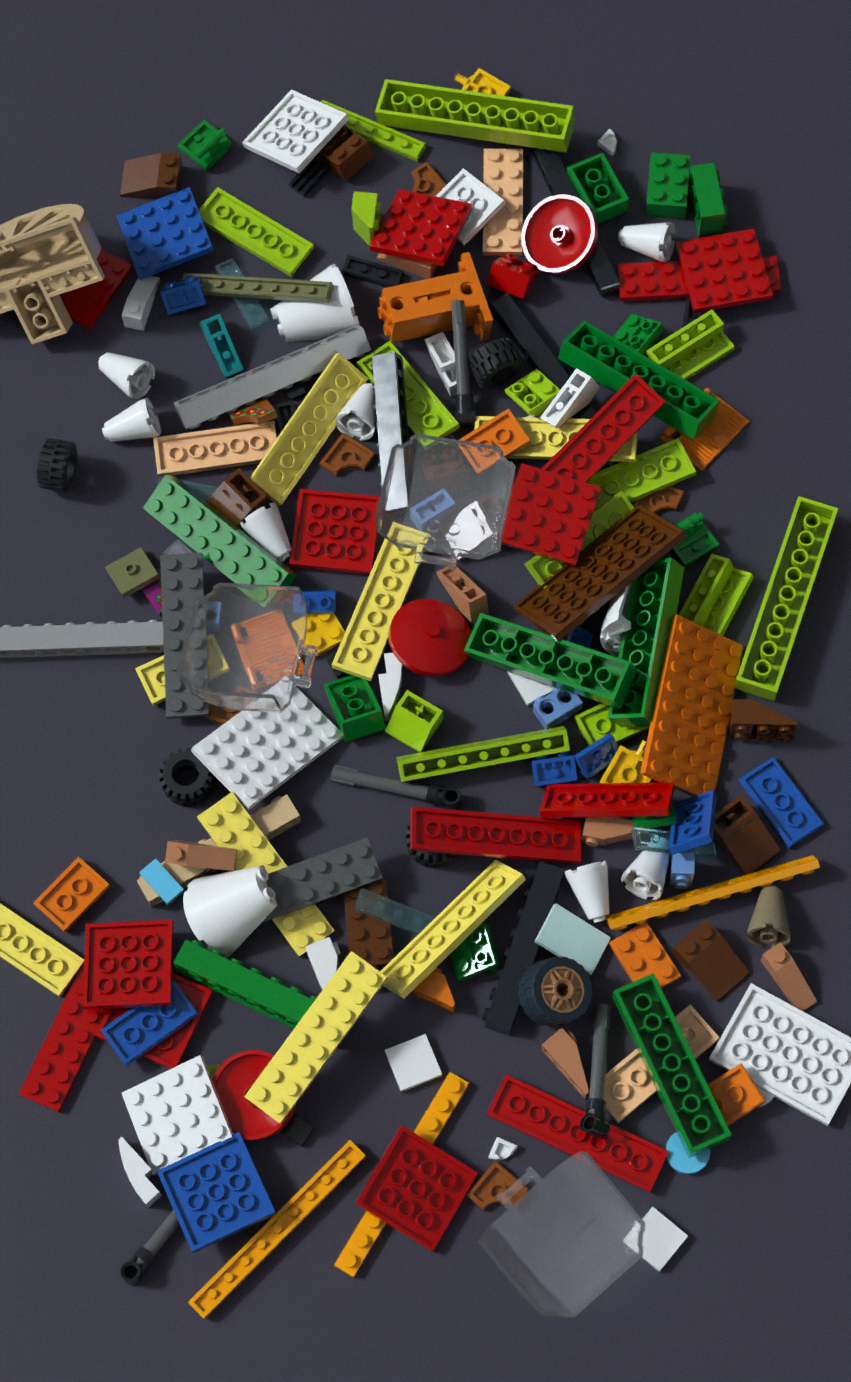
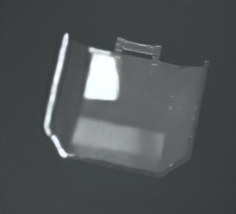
[376,434,516,570]
[176,583,319,713]
[477,1151,645,1318]

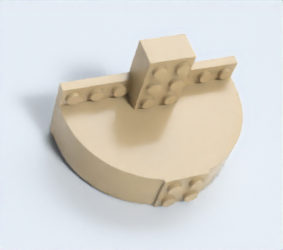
[0,204,105,344]

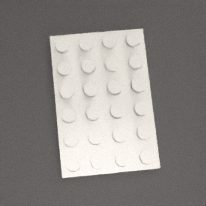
[191,677,343,810]
[709,983,851,1126]

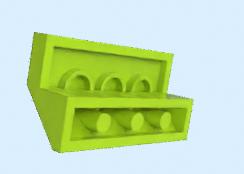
[646,309,735,380]
[679,554,754,636]

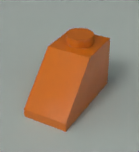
[413,967,455,1012]

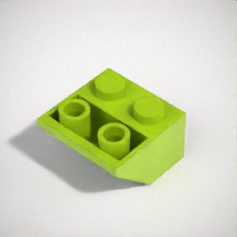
[351,191,382,245]
[504,369,560,417]
[385,690,444,753]

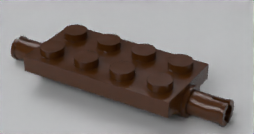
[344,879,394,989]

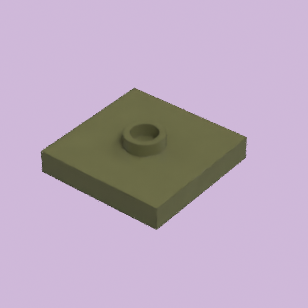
[105,547,160,598]

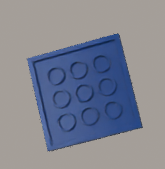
[116,187,214,280]
[157,1132,276,1254]

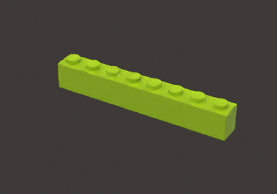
[396,726,570,782]

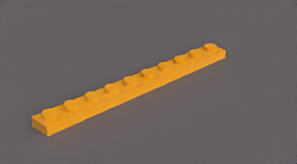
[606,855,820,930]
[334,1072,469,1278]
[188,1140,366,1320]

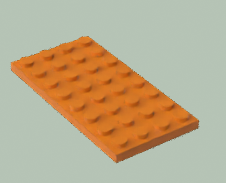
[640,614,743,797]

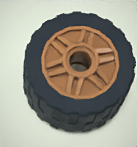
[518,956,593,1027]

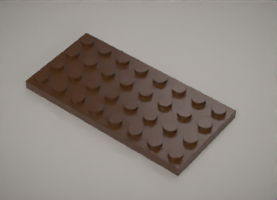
[513,505,687,642]

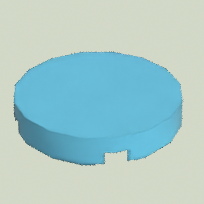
[666,1133,710,1175]

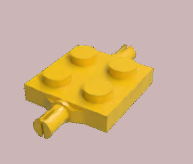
[454,68,511,96]
[600,740,651,783]

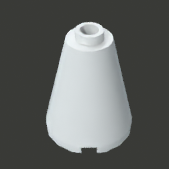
[618,222,675,263]
[98,352,155,399]
[335,383,377,440]
[102,397,161,442]
[240,503,292,562]
[621,839,671,900]
[565,861,610,923]

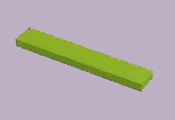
[321,100,426,162]

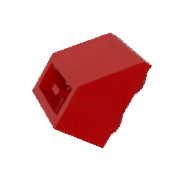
[486,254,540,299]

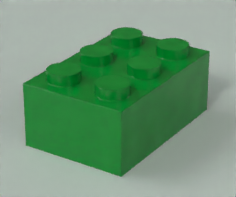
[646,152,690,219]
[567,153,629,224]
[688,163,728,238]

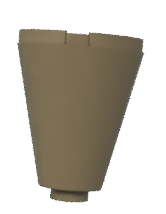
[747,885,791,948]

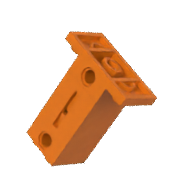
[378,252,493,343]

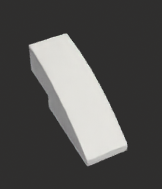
[425,332,457,397]
[378,653,402,721]
[118,1137,162,1208]

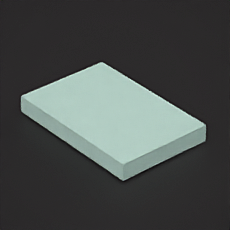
[534,904,611,976]

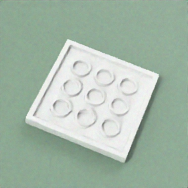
[242,90,349,173]
[122,1055,233,1175]

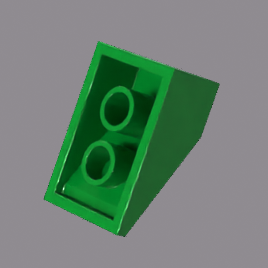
[323,675,385,742]

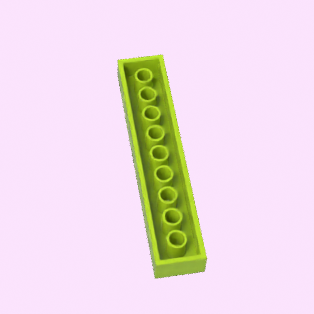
[375,79,576,153]
[734,496,838,702]

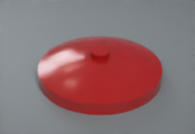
[521,194,598,274]
[388,599,471,677]
[212,1050,296,1141]

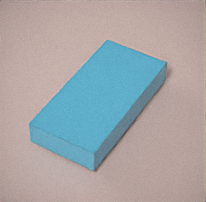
[139,859,184,905]

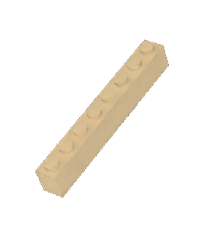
[137,794,301,907]

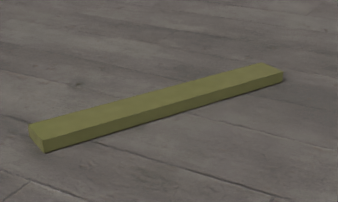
[181,273,334,303]

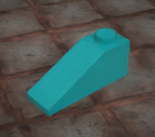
[199,314,244,378]

